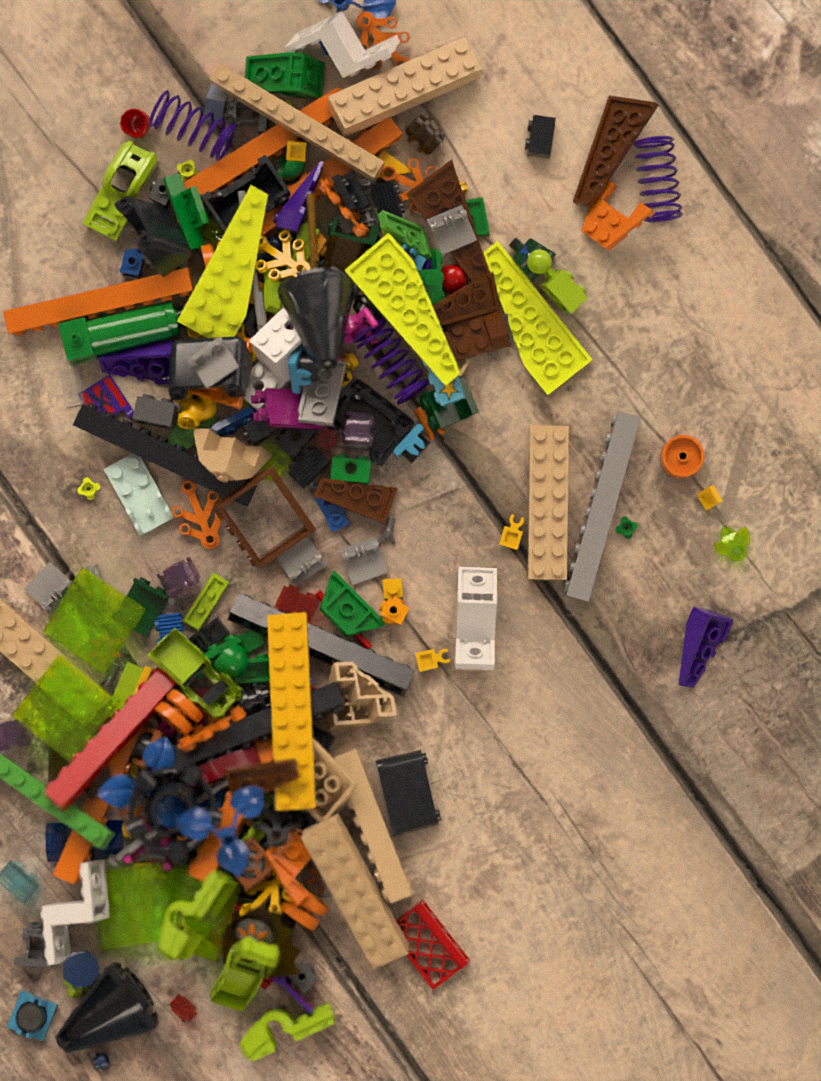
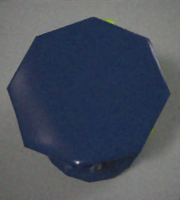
[62,950,99,999]

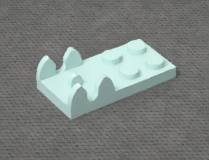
[104,453,175,536]

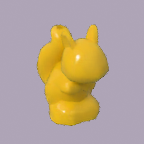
[169,389,217,429]

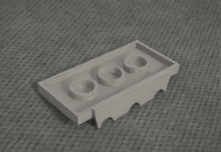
[298,361,347,426]

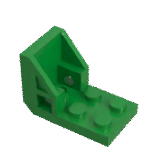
[245,52,325,100]

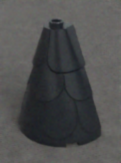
[277,268,355,370]
[55,962,159,1053]

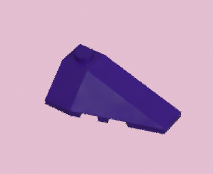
[273,161,324,237]
[98,340,176,385]
[678,606,733,688]

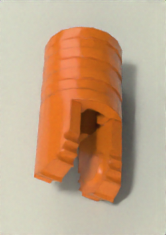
[413,407,445,441]

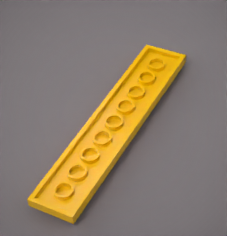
[267,613,316,810]

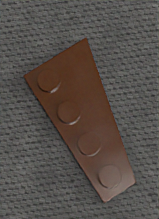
[432,272,500,326]
[313,478,398,524]
[225,758,301,796]

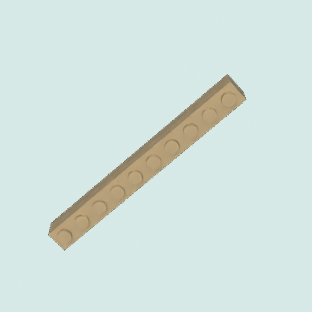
[210,63,384,182]

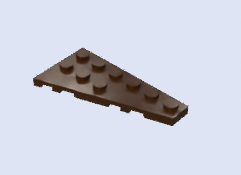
[573,95,659,207]
[406,159,490,282]

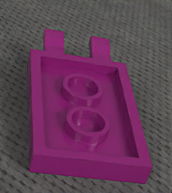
[251,388,324,430]

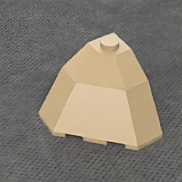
[194,428,272,482]
[325,662,397,731]

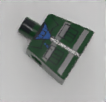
[509,238,556,283]

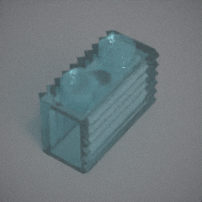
[0,860,41,904]

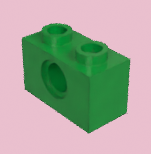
[331,454,371,485]

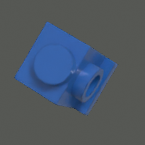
[120,248,144,279]

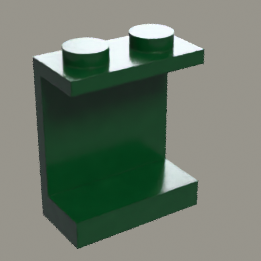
[327,216,380,249]
[418,377,479,432]
[112,577,170,637]

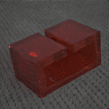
[275,584,320,623]

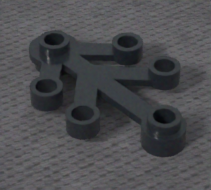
[252,789,303,848]

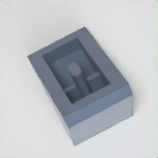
[204,85,229,125]

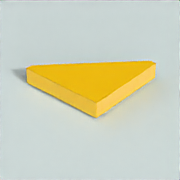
[377,150,412,179]

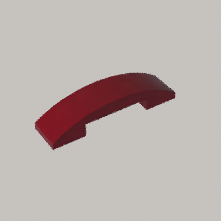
[188,746,261,792]

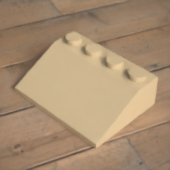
[306,738,358,822]

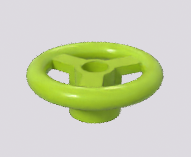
[241,815,265,844]

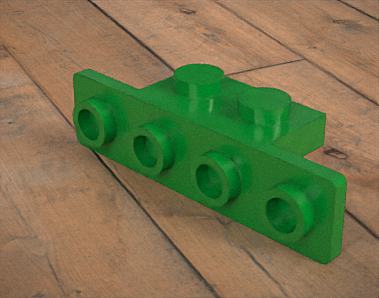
[163,173,209,250]
[417,248,445,326]
[196,630,265,679]
[214,654,270,684]

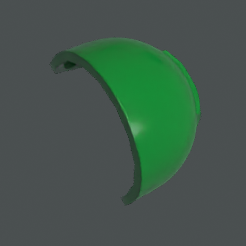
[278,156,305,182]
[214,644,248,678]

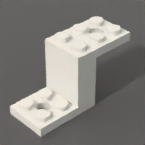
[285,11,400,78]
[243,307,301,411]
[455,567,497,671]
[41,859,110,965]

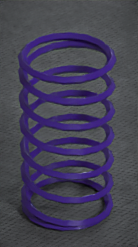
[148,90,236,161]
[633,136,684,222]
[353,318,430,405]

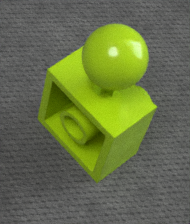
[527,249,588,314]

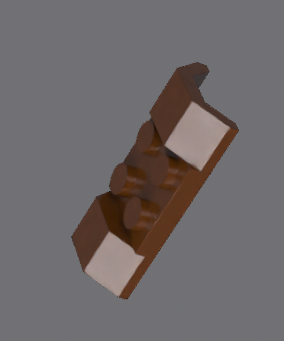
[441,310,511,362]

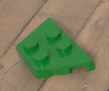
[319,570,386,637]

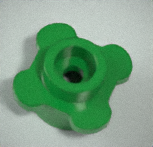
[615,517,638,539]

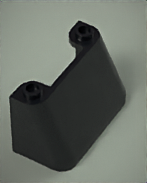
[201,155,291,233]
[114,196,192,277]
[169,337,253,400]
[325,378,415,467]
[376,750,441,837]

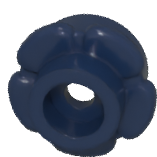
[94,1052,110,1071]

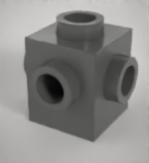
[148,177,171,209]
[288,961,318,993]

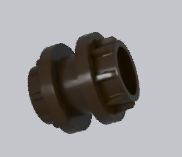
[405,114,445,155]

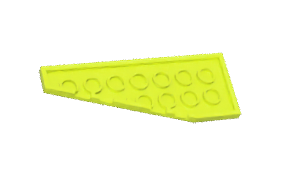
[177,185,268,338]
[345,233,460,387]
[483,241,592,396]

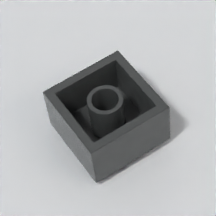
[132,394,178,430]

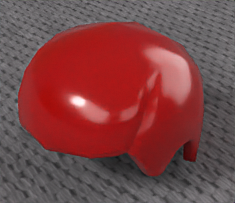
[120,108,150,139]
[441,264,466,294]

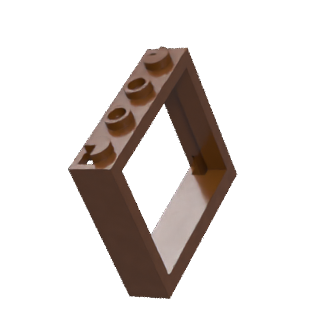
[215,465,316,569]

